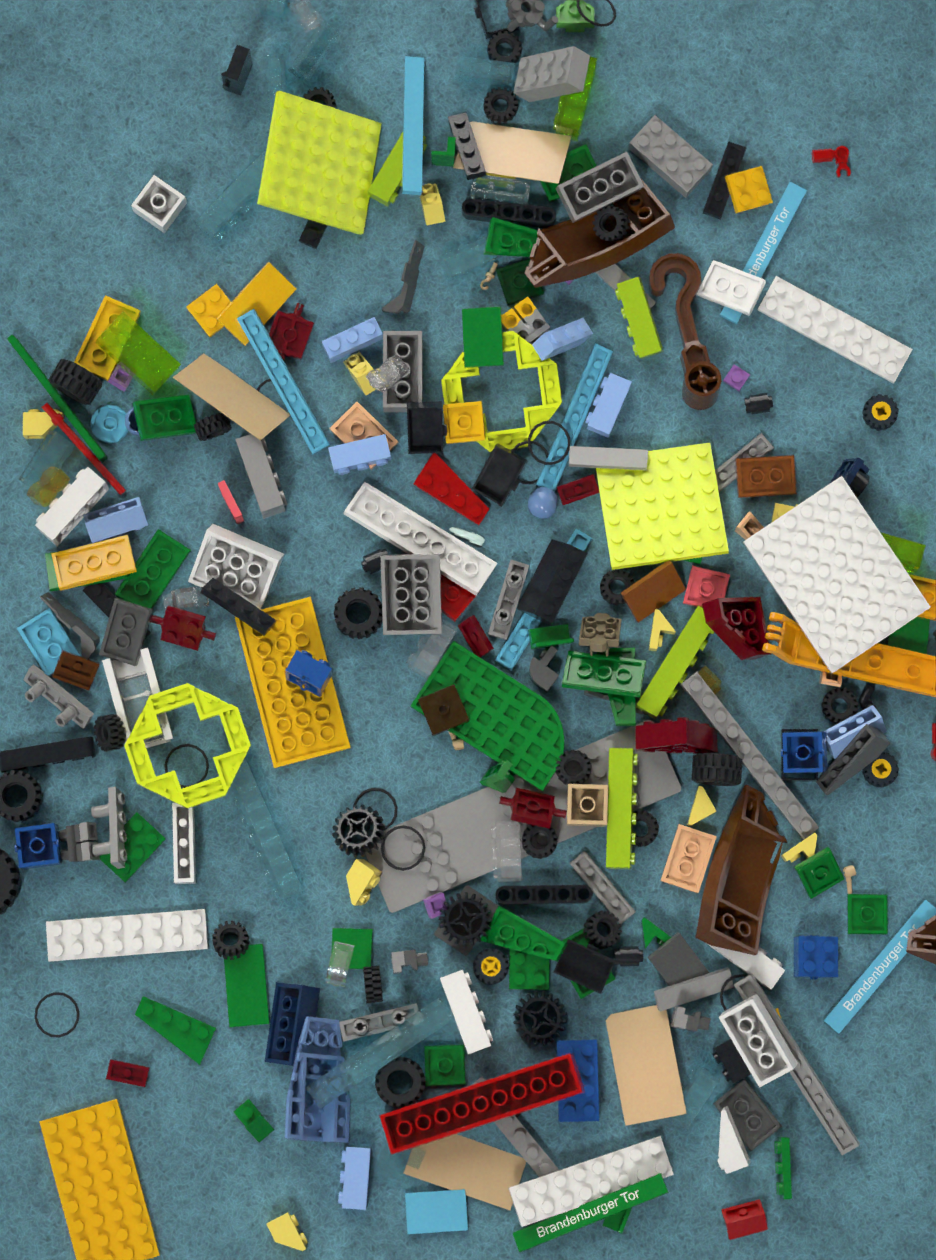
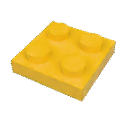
[725,166,773,214]
[186,284,231,338]
[443,401,486,444]

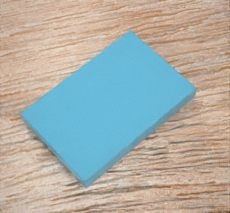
[17,608,80,677]
[405,1189,468,1234]

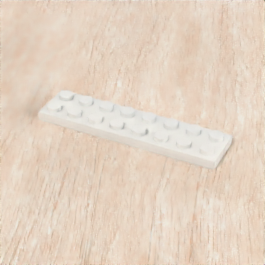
[758,276,913,384]
[344,482,497,596]
[46,909,208,962]
[508,1136,674,1227]

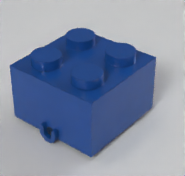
[285,650,332,697]
[781,731,828,773]
[14,823,62,870]
[794,935,838,980]

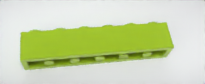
[636,605,714,719]
[606,748,638,870]

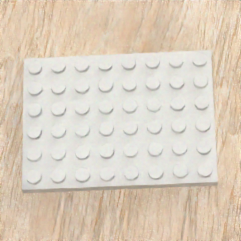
[743,476,930,674]

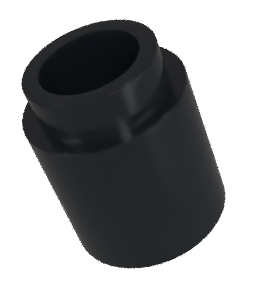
[744,393,773,415]
[361,549,388,574]
[614,946,643,967]

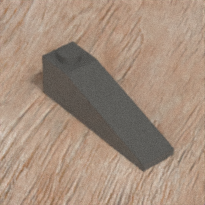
[816,724,890,795]

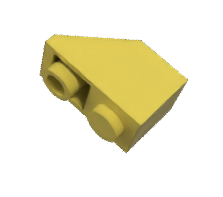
[419,184,445,225]
[343,352,382,395]
[23,409,64,439]
[346,859,382,906]
[267,1212,308,1251]

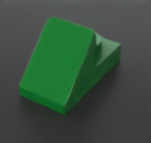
[480,760,515,793]
[641,917,671,949]
[233,1099,274,1142]

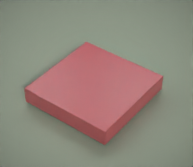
[218,480,244,524]
[683,565,730,608]

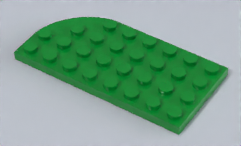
[410,641,565,792]

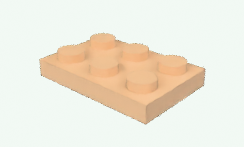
[329,402,399,470]
[660,824,717,893]

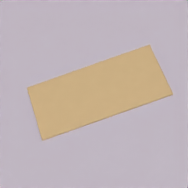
[453,122,571,184]
[173,354,291,441]
[606,1005,687,1126]
[403,1134,526,1210]

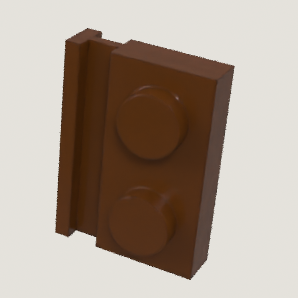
[52,650,100,691]

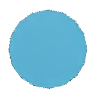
[90,405,128,444]

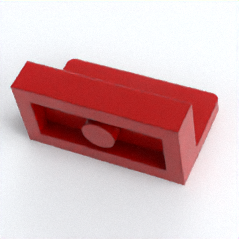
[721,1199,768,1240]

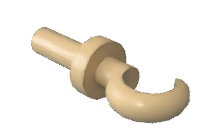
[480,262,498,290]

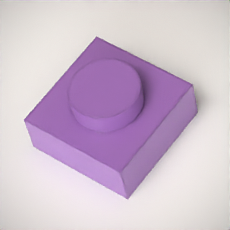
[107,364,134,392]
[723,364,750,391]
[423,892,448,919]

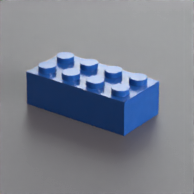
[556,1040,599,1122]

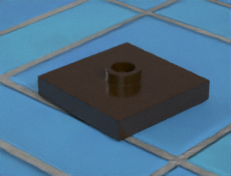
[418,684,469,736]

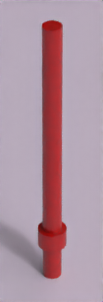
[41,403,126,495]

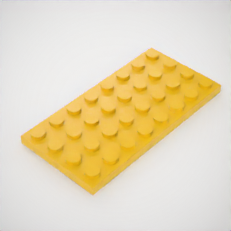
[235,597,351,769]
[39,1099,160,1260]

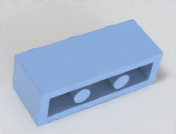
[322,317,383,363]
[532,318,593,361]
[585,373,632,438]
[328,434,391,475]
[83,497,148,543]
[825,705,887,760]
[338,1147,371,1210]

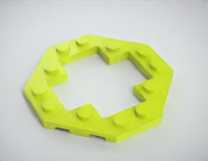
[441,331,562,452]
[124,683,251,809]

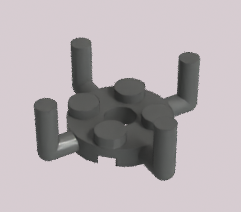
[506,0,558,32]

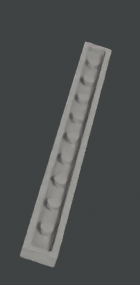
[681,672,819,840]
[734,973,860,1155]

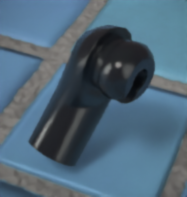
[859,685,876,710]

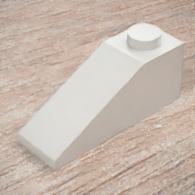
[718,1106,751,1174]

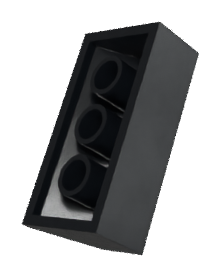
[517,539,588,626]

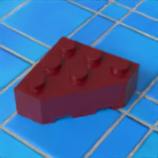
[702,597,771,660]
[635,717,718,754]

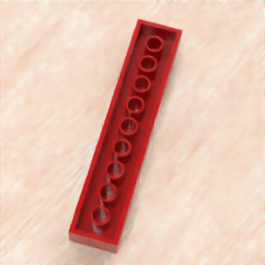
[379,1053,585,1154]

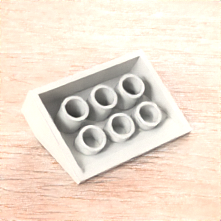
[188,524,284,610]

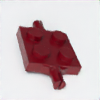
[269,303,315,361]
[150,605,217,651]
[499,788,567,828]

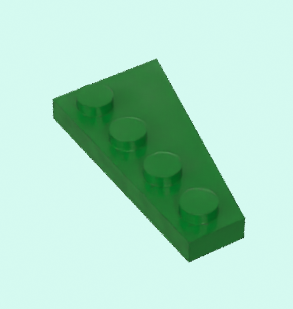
[483,217,538,257]
[597,648,636,726]
[481,906,567,962]
[135,996,216,1065]

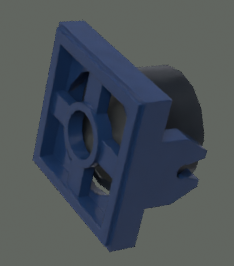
[829,458,870,497]

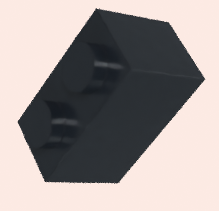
[712,1039,751,1084]

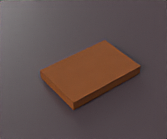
[735,455,797,498]
[621,560,686,623]

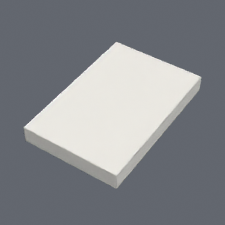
[697,260,766,316]

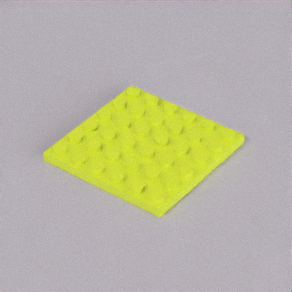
[257,91,382,234]
[596,443,729,570]

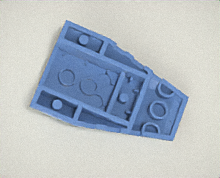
[285,1017,350,1143]

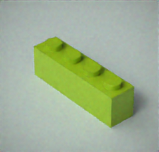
[368,132,428,207]
[615,277,664,359]

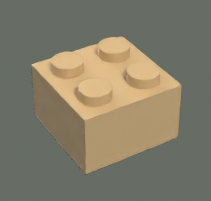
[567,784,608,827]

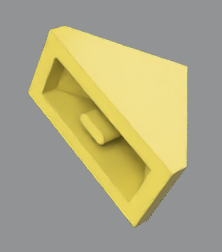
[687,786,716,826]

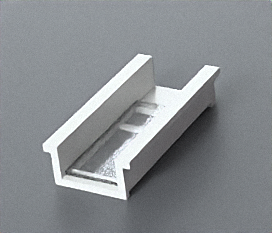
[102,648,173,748]

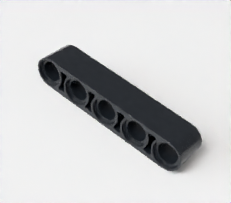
[462,198,556,228]
[0,737,96,773]
[495,885,593,905]

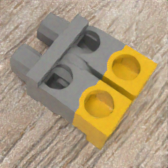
[502,297,550,345]

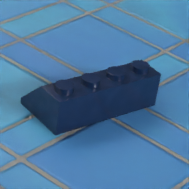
[264,982,320,1066]

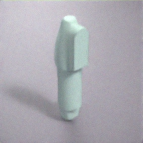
[449,527,485,546]

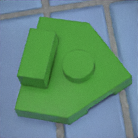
[556,0,595,32]

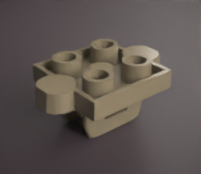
[579,613,621,657]

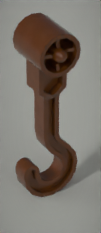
[649,253,721,410]

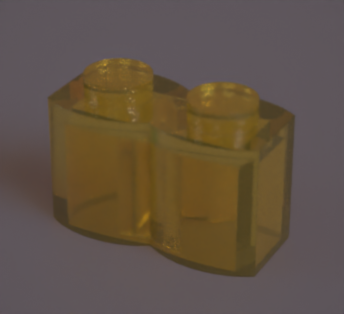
[27,466,70,507]

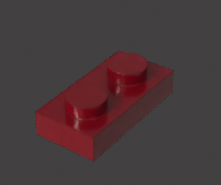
[556,474,600,506]
[458,615,494,658]
[106,1059,150,1087]

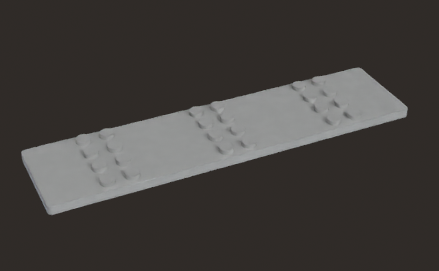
[361,719,681,913]

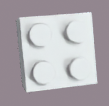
[131,175,187,233]

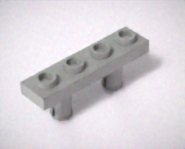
[488,560,529,640]
[23,665,94,729]
[91,787,127,869]
[339,1003,421,1042]

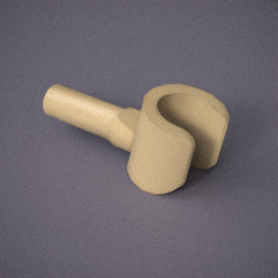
[448,731,464,750]
[843,865,856,894]

